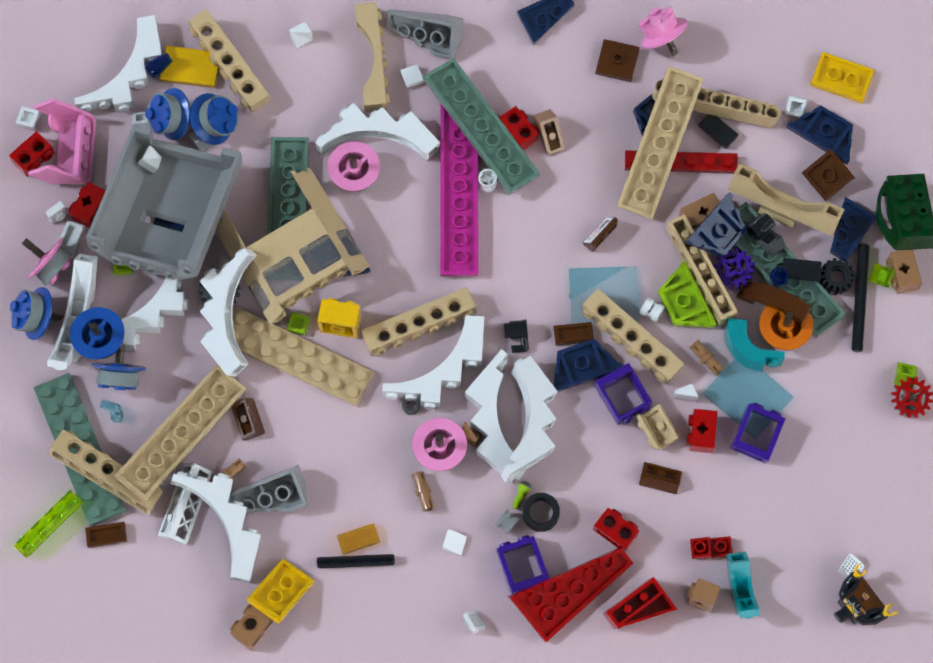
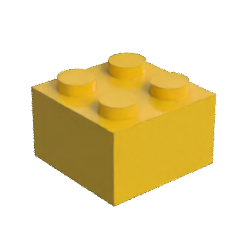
[317,298,362,339]

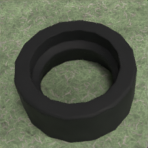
[523,493,560,532]

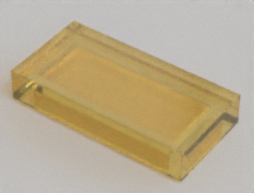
[337,523,380,555]

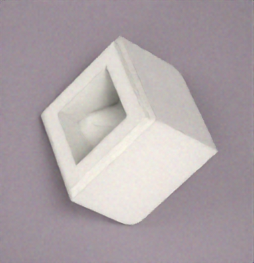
[289,22,313,48]
[137,145,162,173]

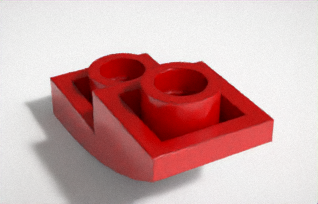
[690,536,733,559]

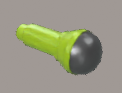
[512,481,531,510]

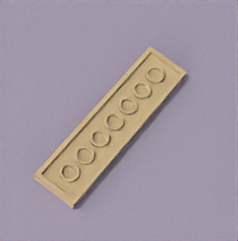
[617,66,704,220]
[232,307,374,407]
[115,364,247,502]

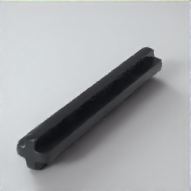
[317,554,395,569]

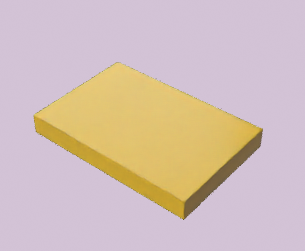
[160,45,219,88]
[810,52,875,104]
[247,558,314,624]

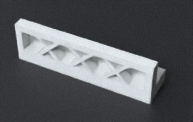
[158,463,213,545]

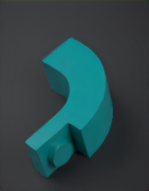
[725,318,785,372]
[726,551,760,619]

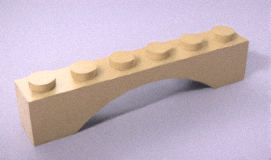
[355,2,390,113]
[728,163,844,236]

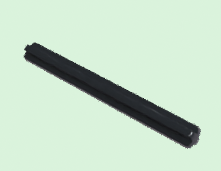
[851,243,870,352]

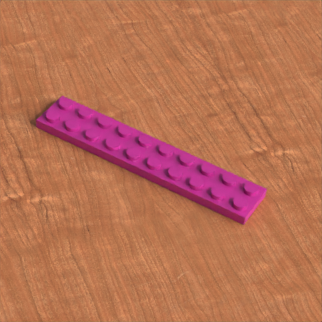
[440,104,478,277]

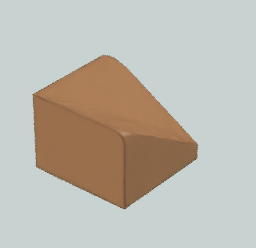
[462,422,482,447]

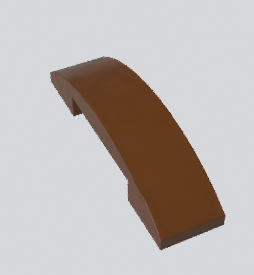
[736,282,812,323]

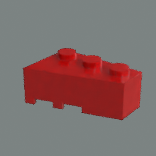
[603,577,677,630]

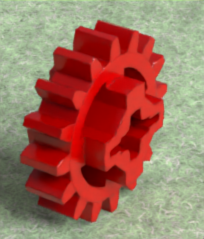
[891,377,933,418]

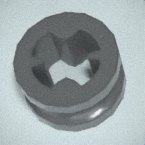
[402,399,420,415]

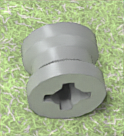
[495,510,520,535]

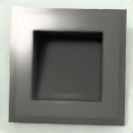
[756,229,785,257]

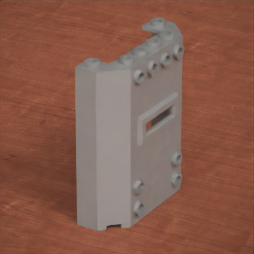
[86,124,242,280]

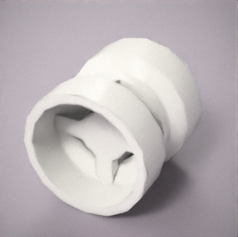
[478,169,497,193]
[639,297,665,323]

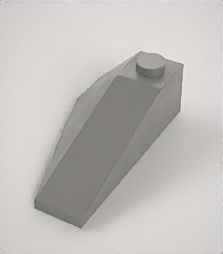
[386,9,463,59]
[228,464,308,513]

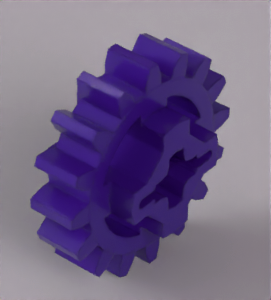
[713,248,755,290]

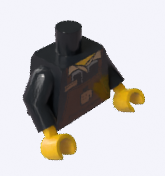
[834,563,898,625]

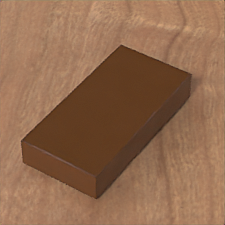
[553,322,594,346]
[85,522,127,548]

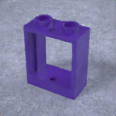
[594,363,652,425]
[729,402,786,464]
[496,535,549,595]

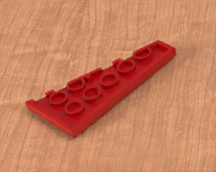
[508,548,633,642]

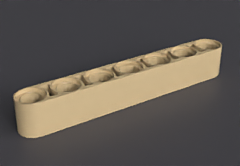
[652,79,781,128]

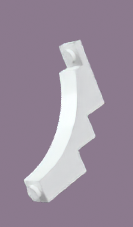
[465,349,525,483]
[501,356,558,482]

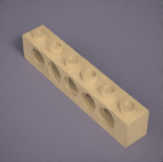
[188,9,270,113]
[666,214,738,326]
[361,287,476,356]
[581,288,685,385]
[48,430,163,516]

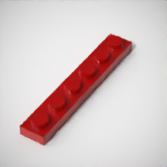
[625,150,738,174]

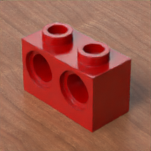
[499,106,539,151]
[9,131,55,177]
[593,508,640,552]

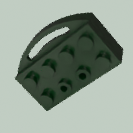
[875,174,933,251]

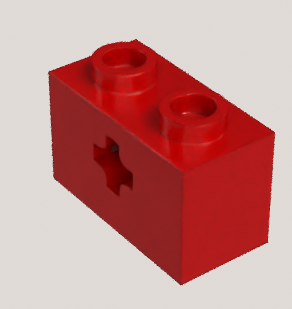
[69,182,106,228]
[687,409,717,453]

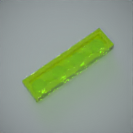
[13,490,84,559]

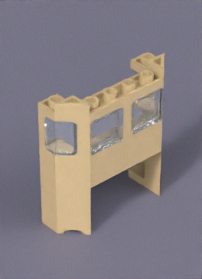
[216,168,369,325]

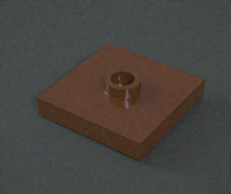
[595,39,640,82]
[802,149,855,202]

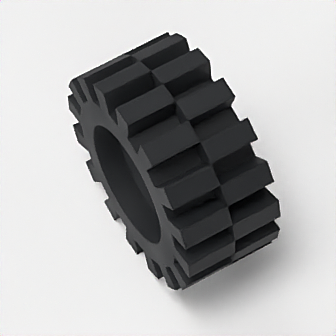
[819,258,855,295]

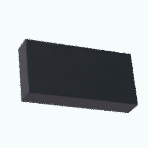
[698,114,739,149]
[781,258,822,282]

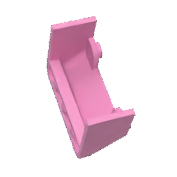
[28,98,96,184]

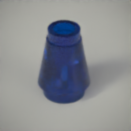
[145,53,173,78]
[770,267,789,288]

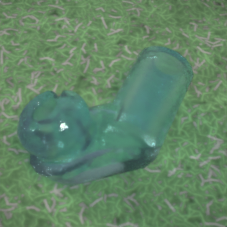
[100,399,124,423]

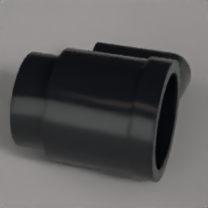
[746,213,775,240]
[504,319,529,353]

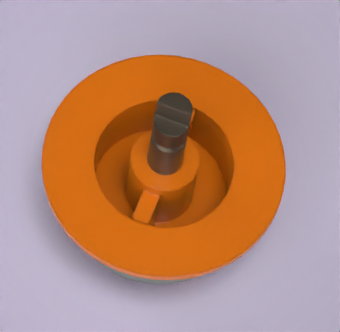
[759,306,813,350]

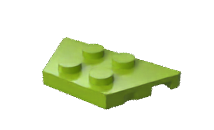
[658,261,717,328]

